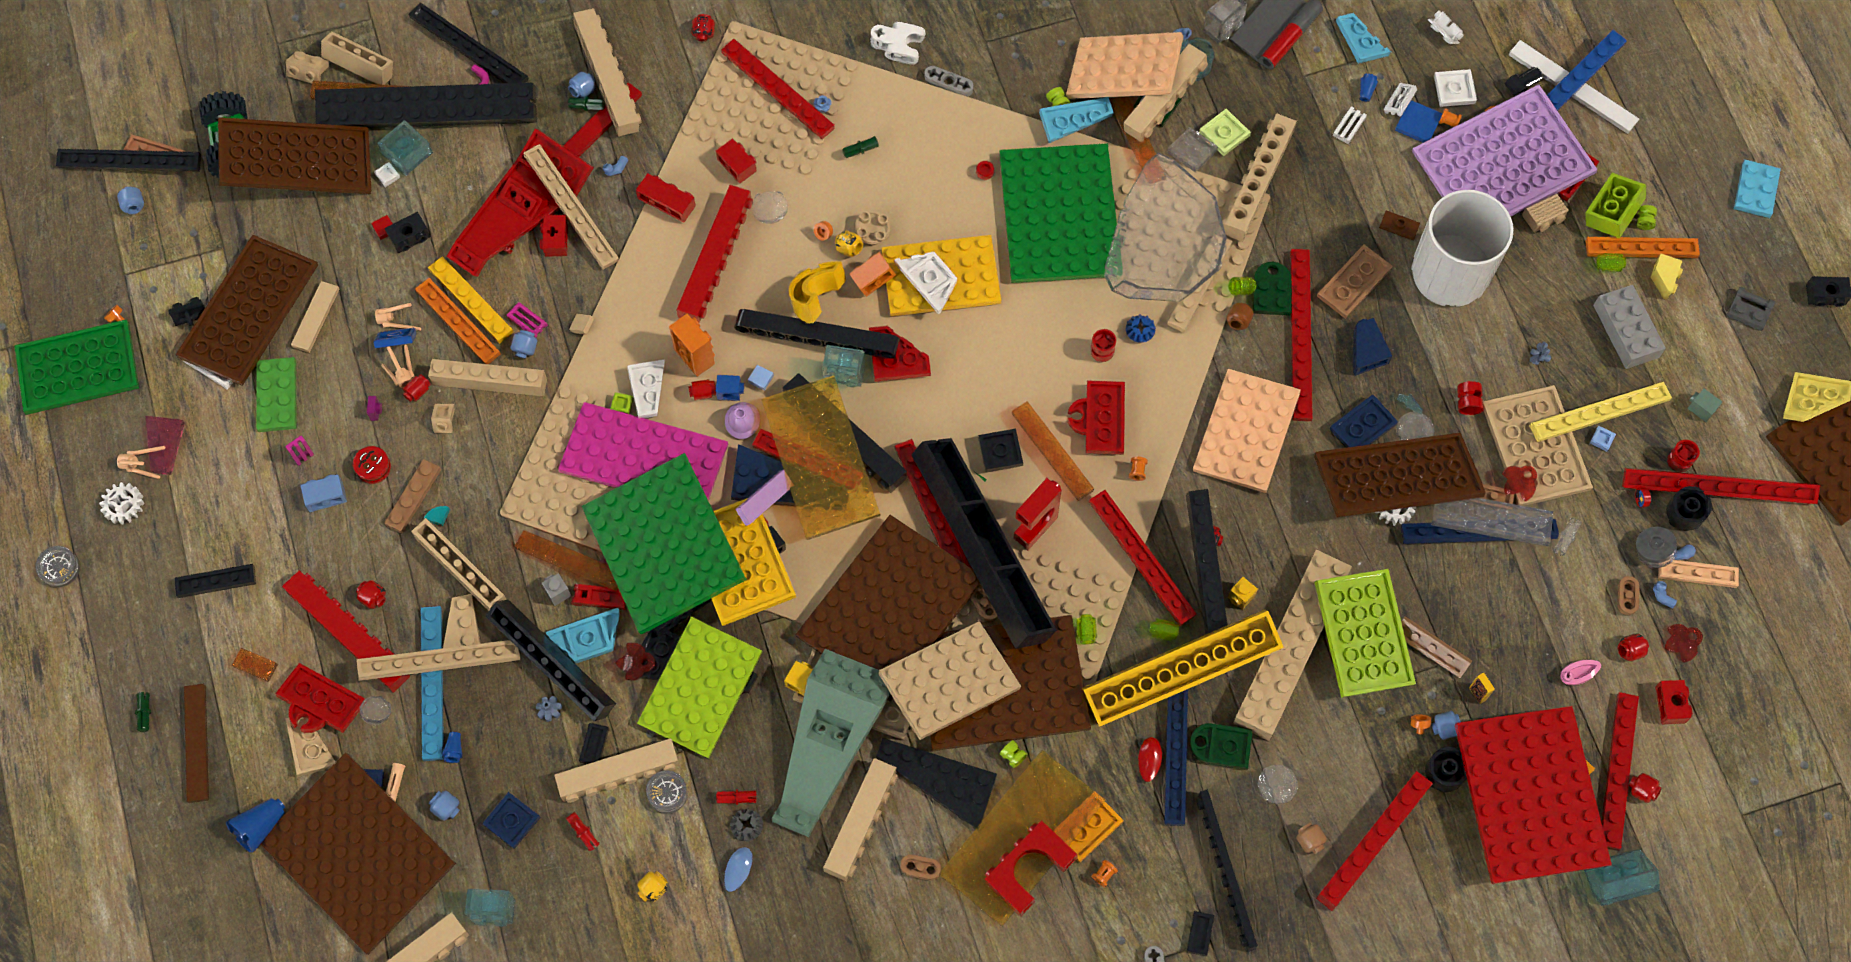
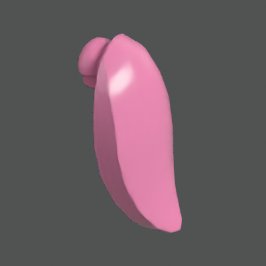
[1560,660,1601,685]

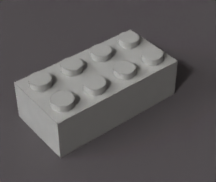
[1593,285,1666,369]

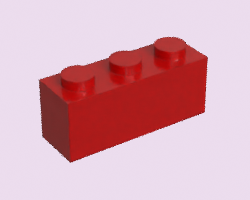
[636,173,696,222]

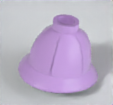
[725,402,760,439]

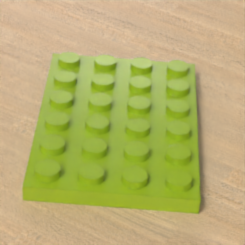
[1314,569,1416,698]
[637,617,763,759]

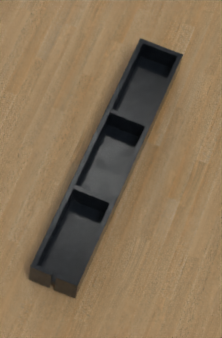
[315,82,537,128]
[911,438,1057,649]

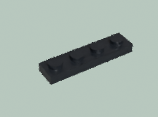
[175,564,256,598]

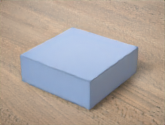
[748,365,774,391]
[1590,426,1616,452]

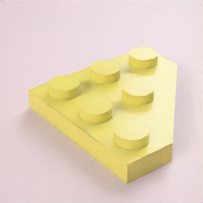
[1783,372,1851,422]

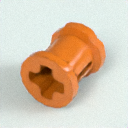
[1439,108,1462,128]
[1129,456,1148,481]
[1091,860,1118,887]

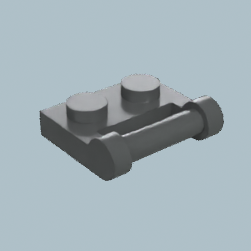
[1727,287,1775,331]

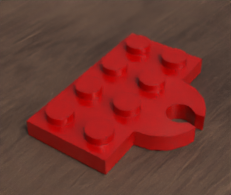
[1067,380,1125,455]
[275,663,366,733]

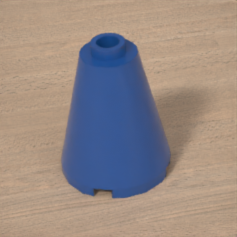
[226,798,285,853]

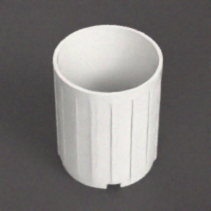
[1411,190,1513,307]

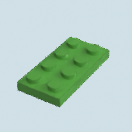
[256,357,297,432]

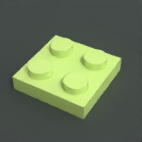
[1199,109,1251,156]

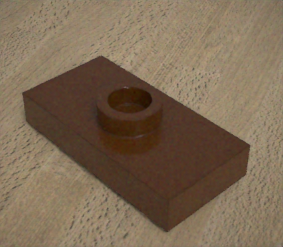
[1379,210,1420,241]

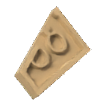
[443,594,481,648]
[286,717,335,777]

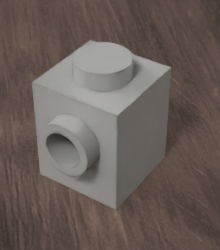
[542,573,571,606]

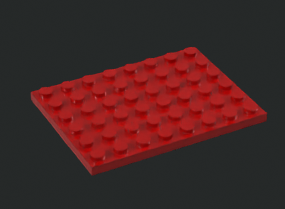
[1455,706,1612,885]

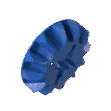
[1126,314,1156,343]

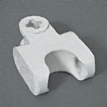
[870,22,926,65]

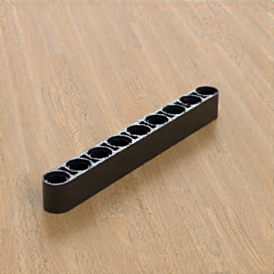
[734,309,900,359]

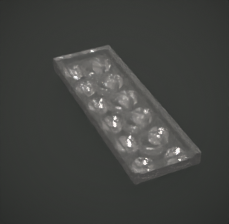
[1431,498,1553,547]

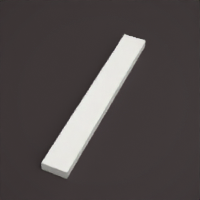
[1509,40,1639,134]

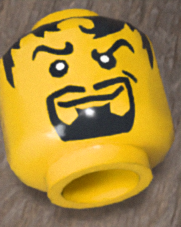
[835,230,863,257]
[637,871,668,902]

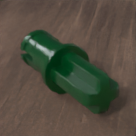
[568,97,605,111]
[842,136,879,158]
[135,692,151,732]

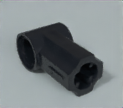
[1505,67,1543,96]

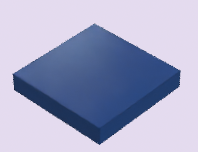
[1395,100,1443,143]
[374,327,417,348]

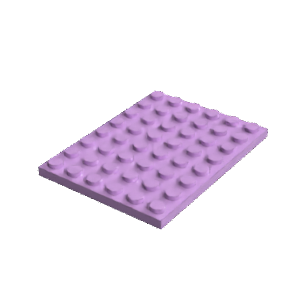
[1412,85,1597,217]

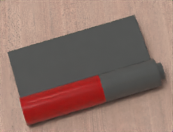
[1230,0,1323,70]

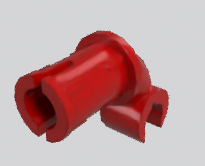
[565,811,600,851]

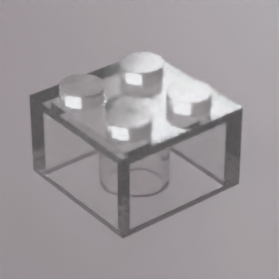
[1203,0,1247,44]

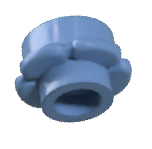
[814,95,832,113]

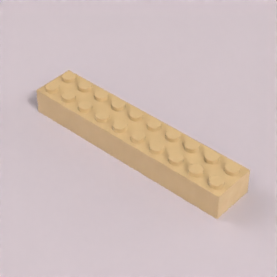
[1233,550,1352,741]

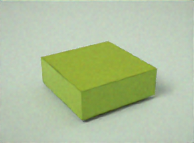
[610,392,634,414]

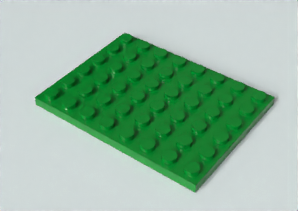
[999,143,1122,283]
[581,453,747,635]

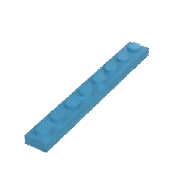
[421,606,444,761]

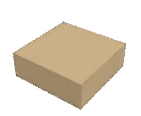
[569,314,594,334]

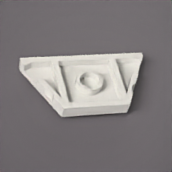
[894,252,957,314]

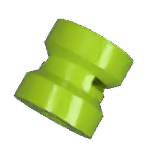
[1046,87,1070,107]
[1637,205,1657,230]
[1000,740,1028,768]

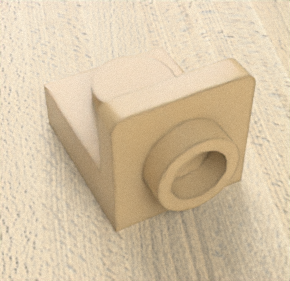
[431,404,455,433]

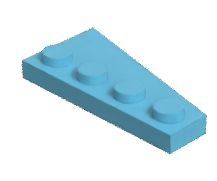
[1039,97,1113,143]

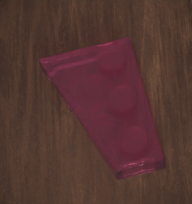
[146,416,185,475]

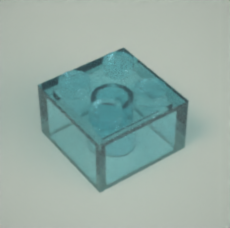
[377,120,433,176]
[823,345,865,387]
[465,889,516,927]

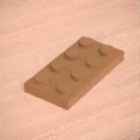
[1317,244,1393,319]

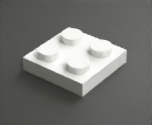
[1434,69,1477,107]

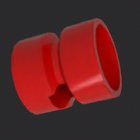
[1090,329,1117,362]
[1457,381,1484,415]
[1667,439,1700,472]

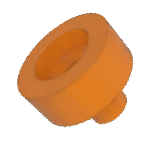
[814,221,833,241]
[104,305,124,323]
[1411,714,1431,734]

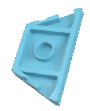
[546,608,620,664]

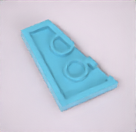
[1336,13,1391,63]

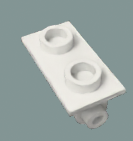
[1428,11,1464,44]

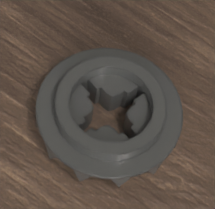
[730,808,763,841]

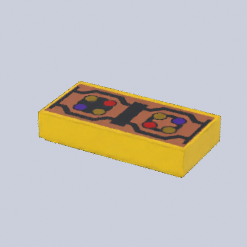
[1469,673,1495,704]

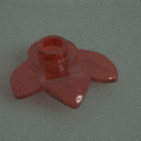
[1502,465,1537,502]
[1664,624,1703,663]
[615,643,655,681]

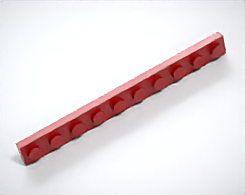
[1290,249,1313,421]
[1622,468,1820,504]

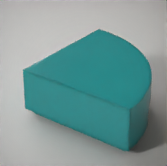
[424,506,450,526]

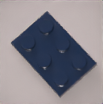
[1329,395,1398,448]

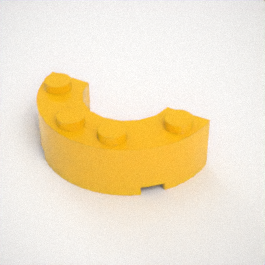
[788,261,847,323]

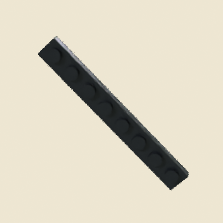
[409,2,529,83]
[56,149,202,172]
[1196,789,1258,952]

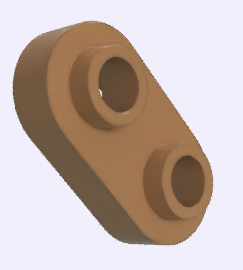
[1617,576,1639,616]
[970,585,998,622]
[900,855,941,881]

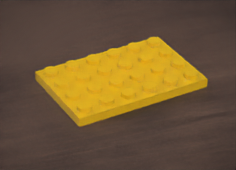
[881,235,1001,316]
[711,498,797,626]

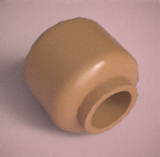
[1296,823,1327,855]

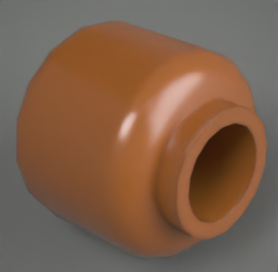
[1226,303,1254,330]

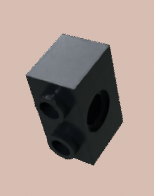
[384,211,431,253]
[1806,276,1851,307]

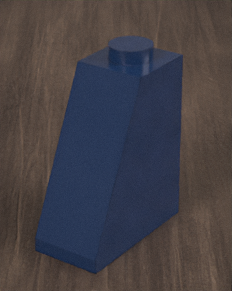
[1353,318,1392,376]

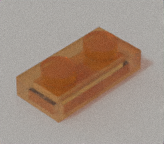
[232,648,278,682]

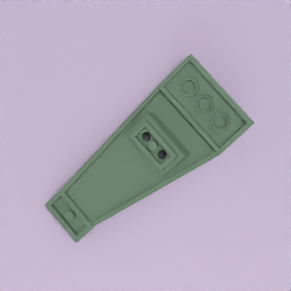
[772,649,891,837]

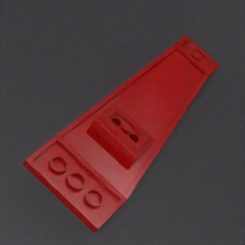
[446,128,594,277]

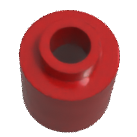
[402,374,431,402]
[688,379,716,401]

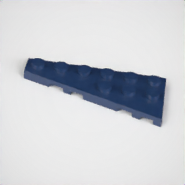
[731,444,848,510]

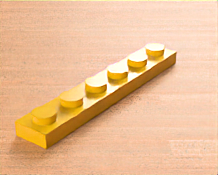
[428,256,514,344]

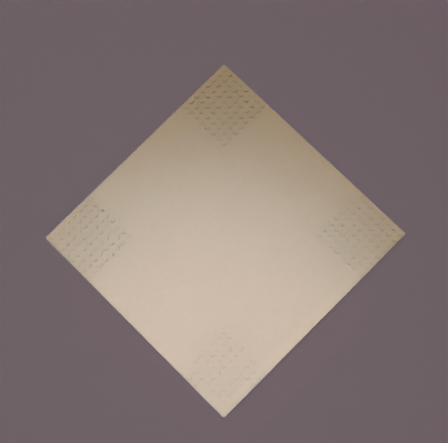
[500,21,1270,704]

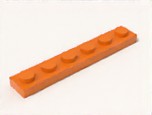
[1585,237,1700,258]
[415,278,501,364]

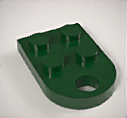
[1253,262,1292,316]
[1190,723,1253,770]

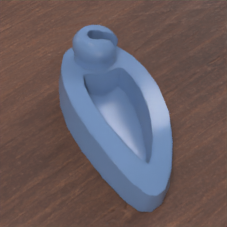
[724,847,752,892]

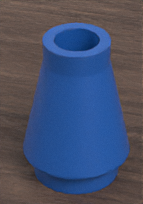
[1359,74,1378,102]
[442,732,462,763]

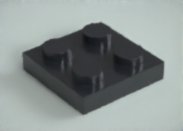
[978,428,1023,473]

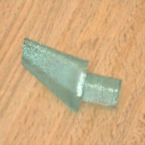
[1397,393,1423,416]

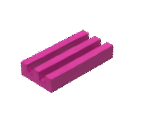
[507,302,548,337]
[286,436,314,466]

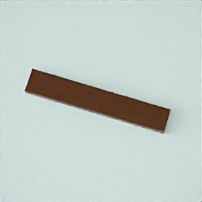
[184,684,209,803]

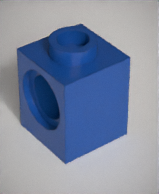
[716,375,744,401]

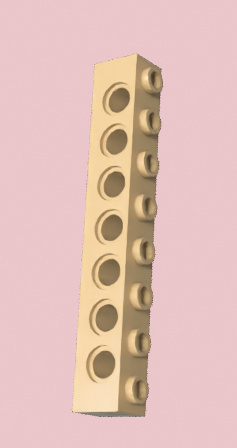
[1221,114,1297,242]

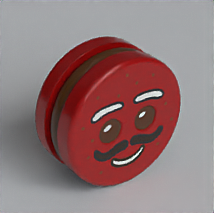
[353,446,391,484]

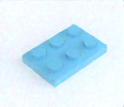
[1734,160,1781,218]

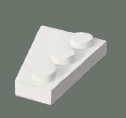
[627,359,665,418]

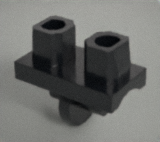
[168,297,205,327]

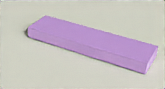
[736,470,794,526]

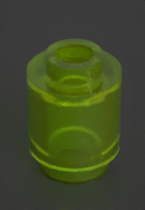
[1597,253,1626,272]
[1228,276,1256,296]
[1076,614,1097,644]
[1149,618,1179,641]

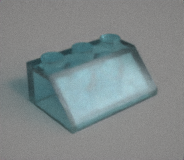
[1584,849,1660,906]

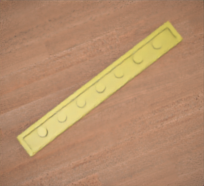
[1529,382,1672,442]

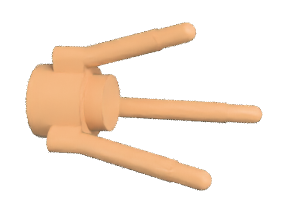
[375,303,421,331]
[381,345,415,388]
[117,446,166,479]

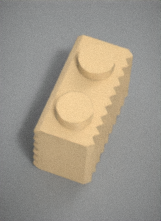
[1522,193,1568,233]

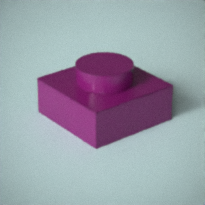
[367,396,382,421]

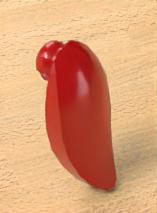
[1138,737,1162,782]

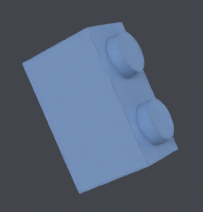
[301,475,347,512]

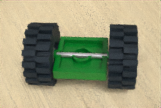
[199,91,248,178]

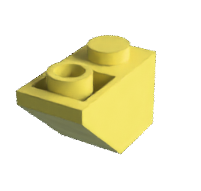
[1651,254,1683,300]

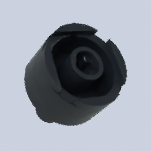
[1666,486,1712,531]
[1425,747,1467,792]

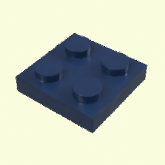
[482,792,541,849]

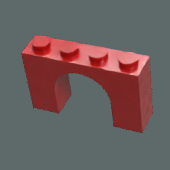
[1013,478,1062,550]
[985,820,1078,917]

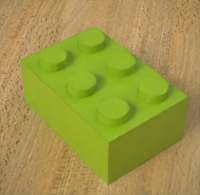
[1585,173,1646,238]

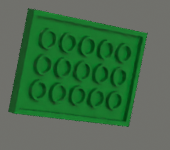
[14,319,139,415]

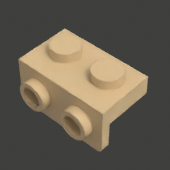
[286,51,329,85]

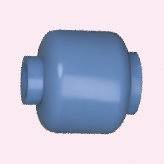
[568,72,595,98]
[117,186,144,214]
[511,330,538,359]
[1431,711,1460,739]
[429,791,460,821]

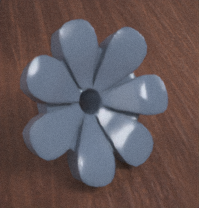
[1530,342,1551,365]
[536,696,562,722]

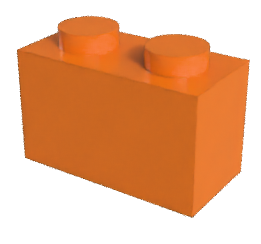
[850,252,896,297]

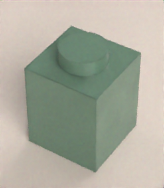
[1687,388,1722,422]

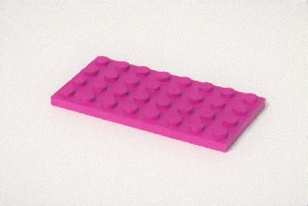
[558,402,729,501]

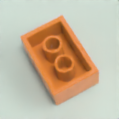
[669,313,715,377]

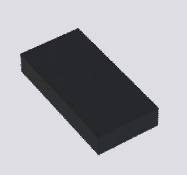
[579,723,609,764]
[1186,911,1215,957]

